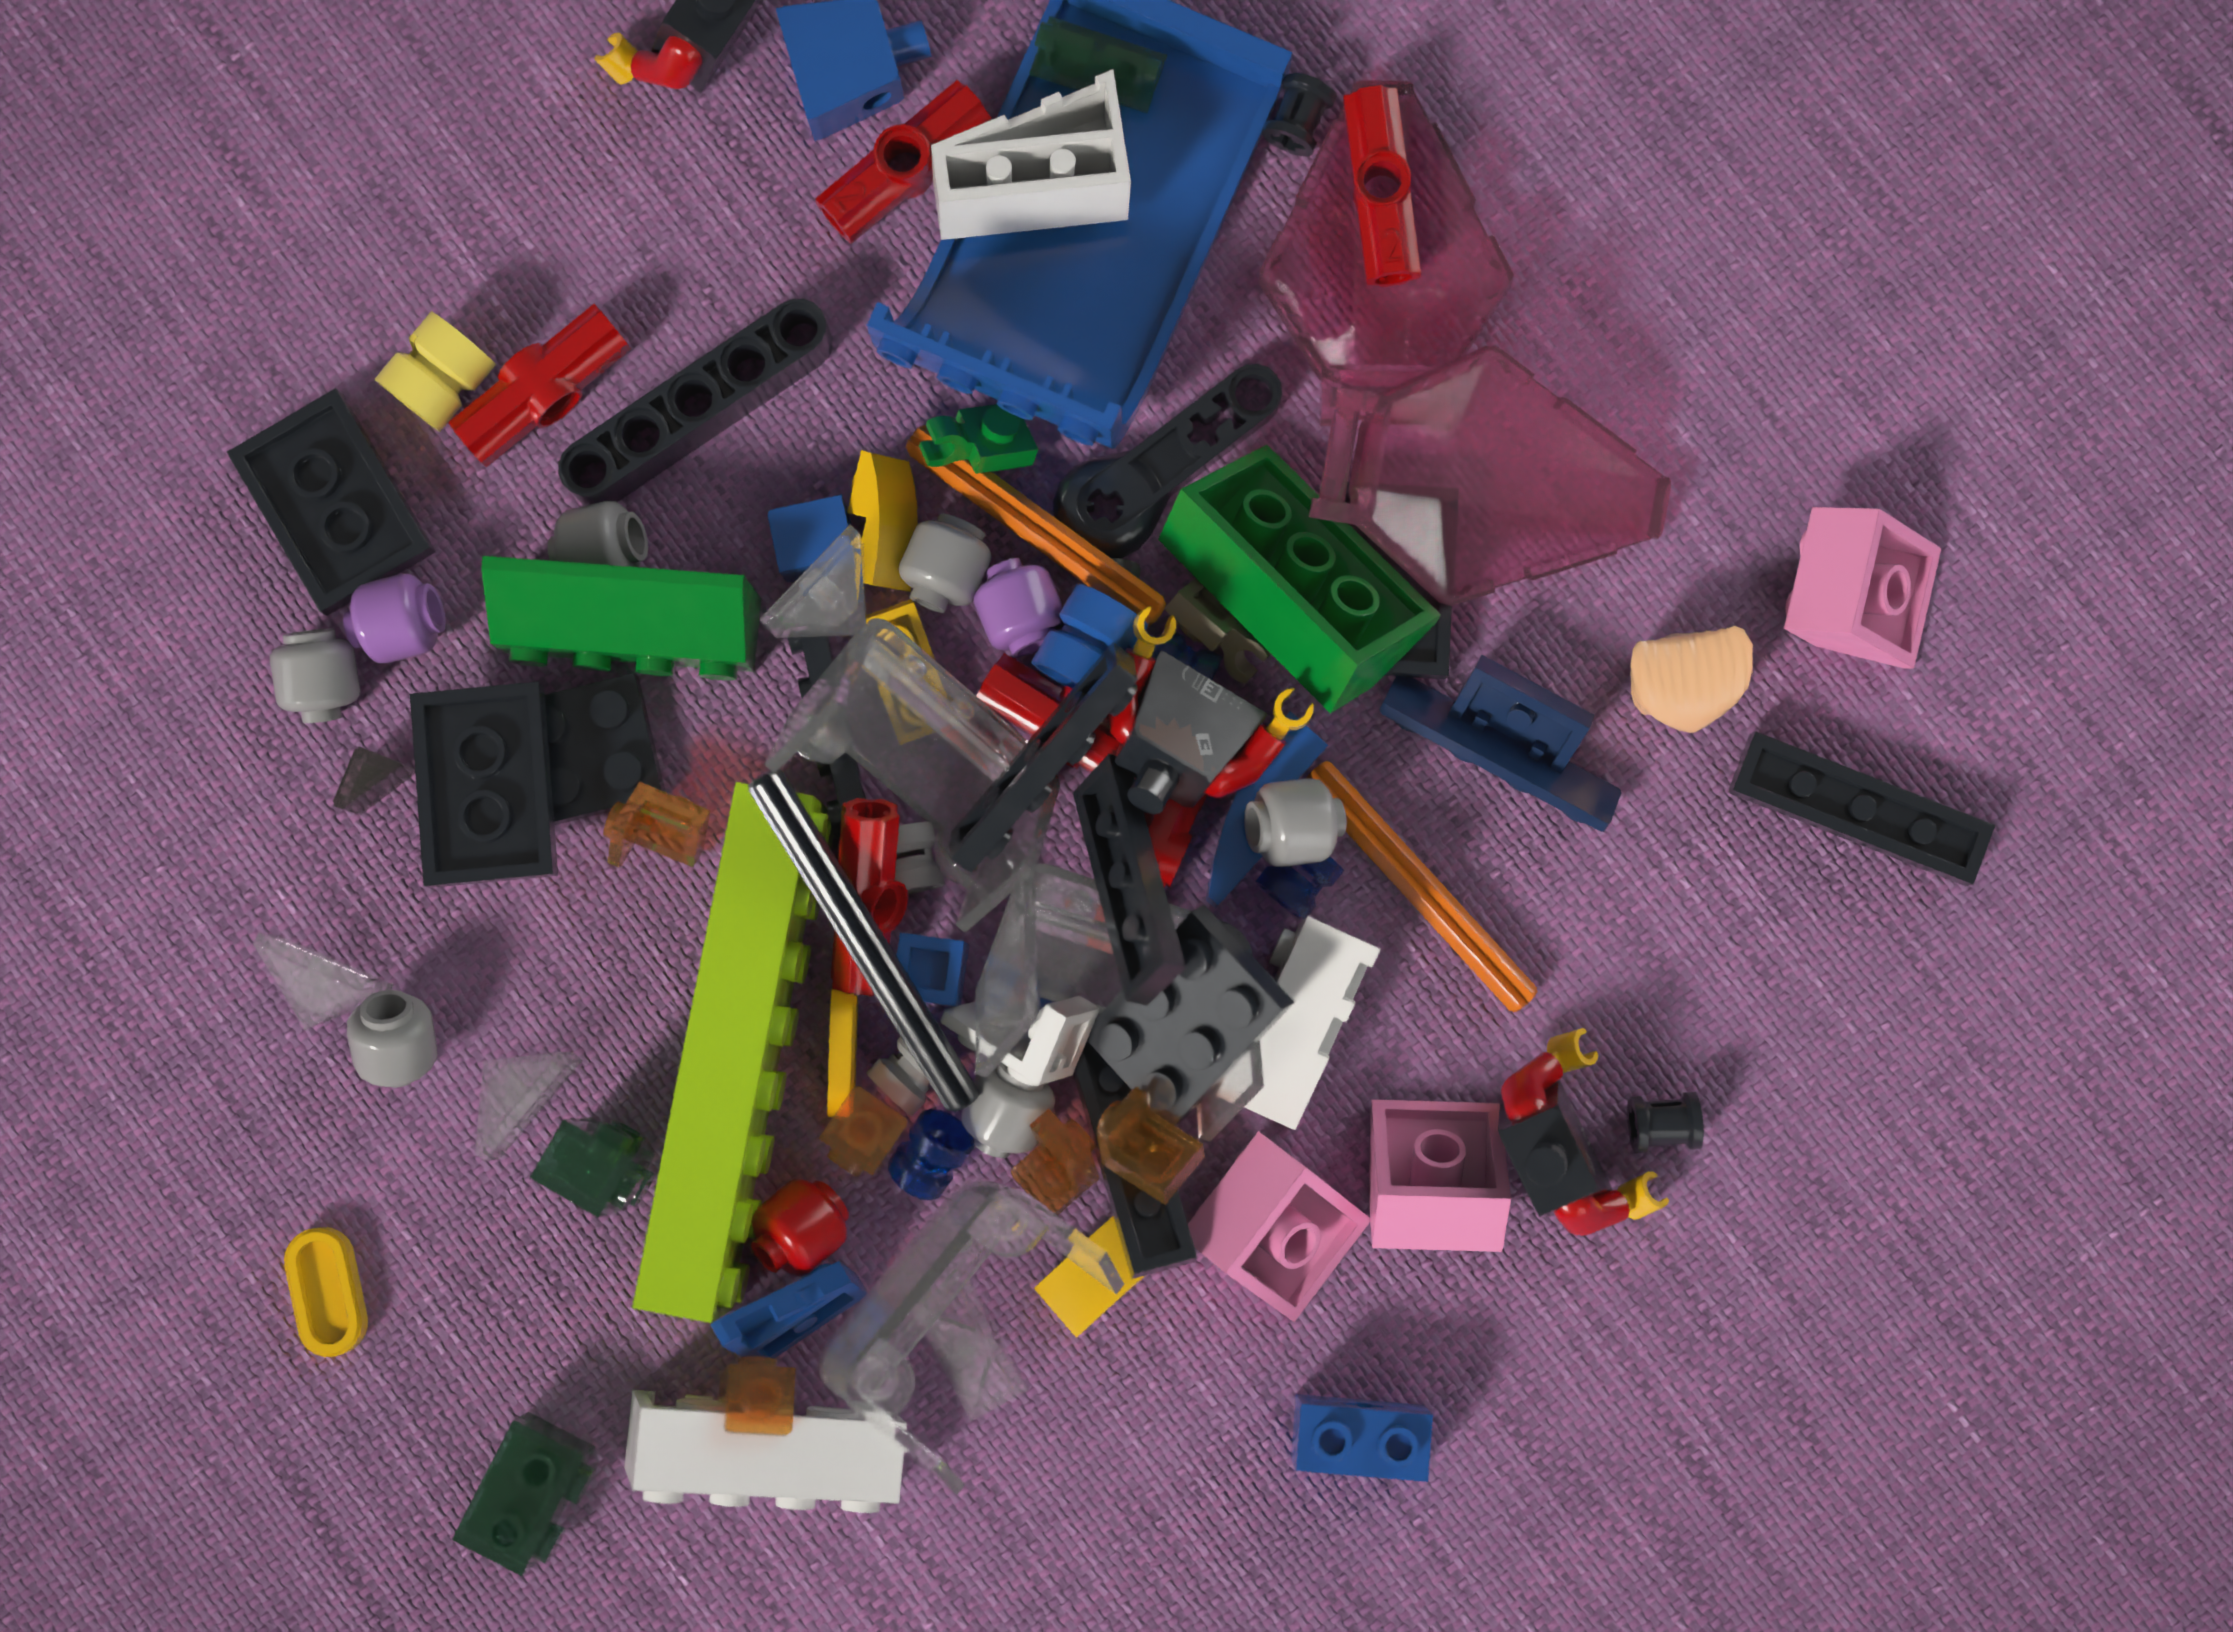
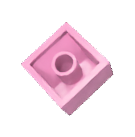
[1784,507,1941,669]
[1369,1100,1511,1252]
[1188,1131,1370,1322]

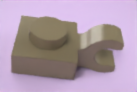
[1164,578,1271,684]

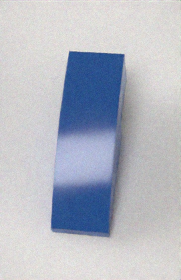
[1206,711,1328,908]

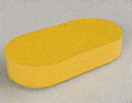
[827,989,858,1118]
[284,1227,368,1357]

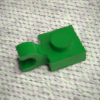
[919,404,1038,474]

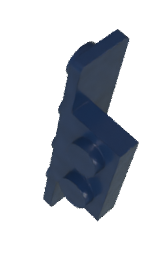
[1379,655,1621,832]

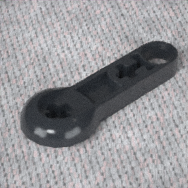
[1053,364,1282,558]

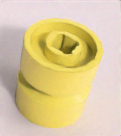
[374,311,496,432]

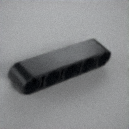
[558,299,833,506]

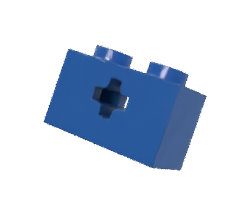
[1291,1394,1433,1482]

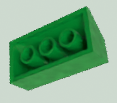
[1158,444,1441,713]
[481,556,761,681]

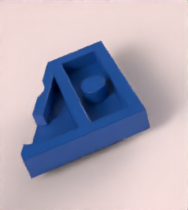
[710,1261,869,1367]

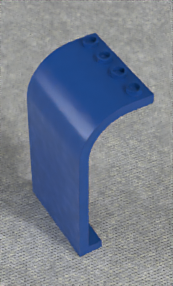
[866,0,1293,449]

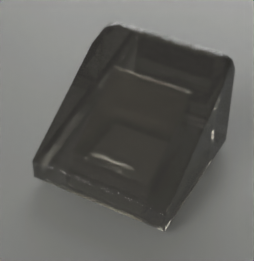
[333,746,415,815]

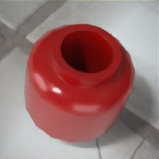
[751,1179,849,1277]

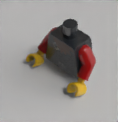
[594,0,763,94]
[1108,606,1314,814]
[1498,1028,1669,1236]

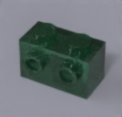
[529,1117,655,1218]
[452,1412,596,1576]

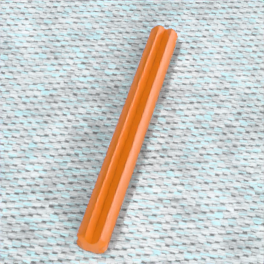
[905,425,1166,627]
[1305,761,1538,1012]

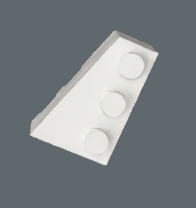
[931,69,1131,240]
[1220,916,1381,1130]

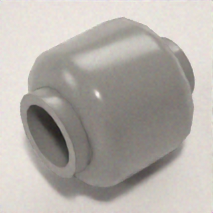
[548,501,648,567]
[899,513,991,613]
[270,628,360,723]
[1244,778,1346,867]
[347,990,438,1088]
[962,1061,1055,1158]

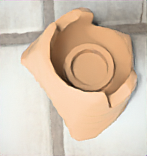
[1630,626,1753,733]

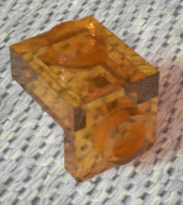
[603,782,710,868]
[1097,1086,1205,1205]
[818,1087,908,1177]
[1011,1108,1100,1218]
[718,1356,796,1437]

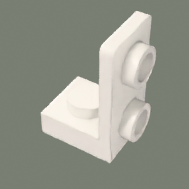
[940,996,1100,1086]

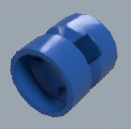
[1031,584,1148,688]

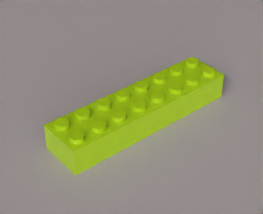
[632,782,834,1323]

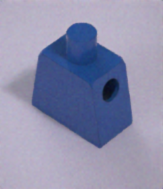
[775,0,932,141]

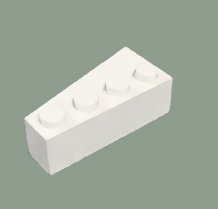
[624,1389,907,1513]

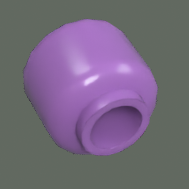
[974,558,1064,658]
[343,574,446,663]

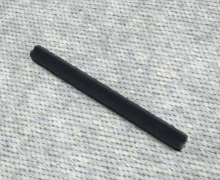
[748,768,979,1112]

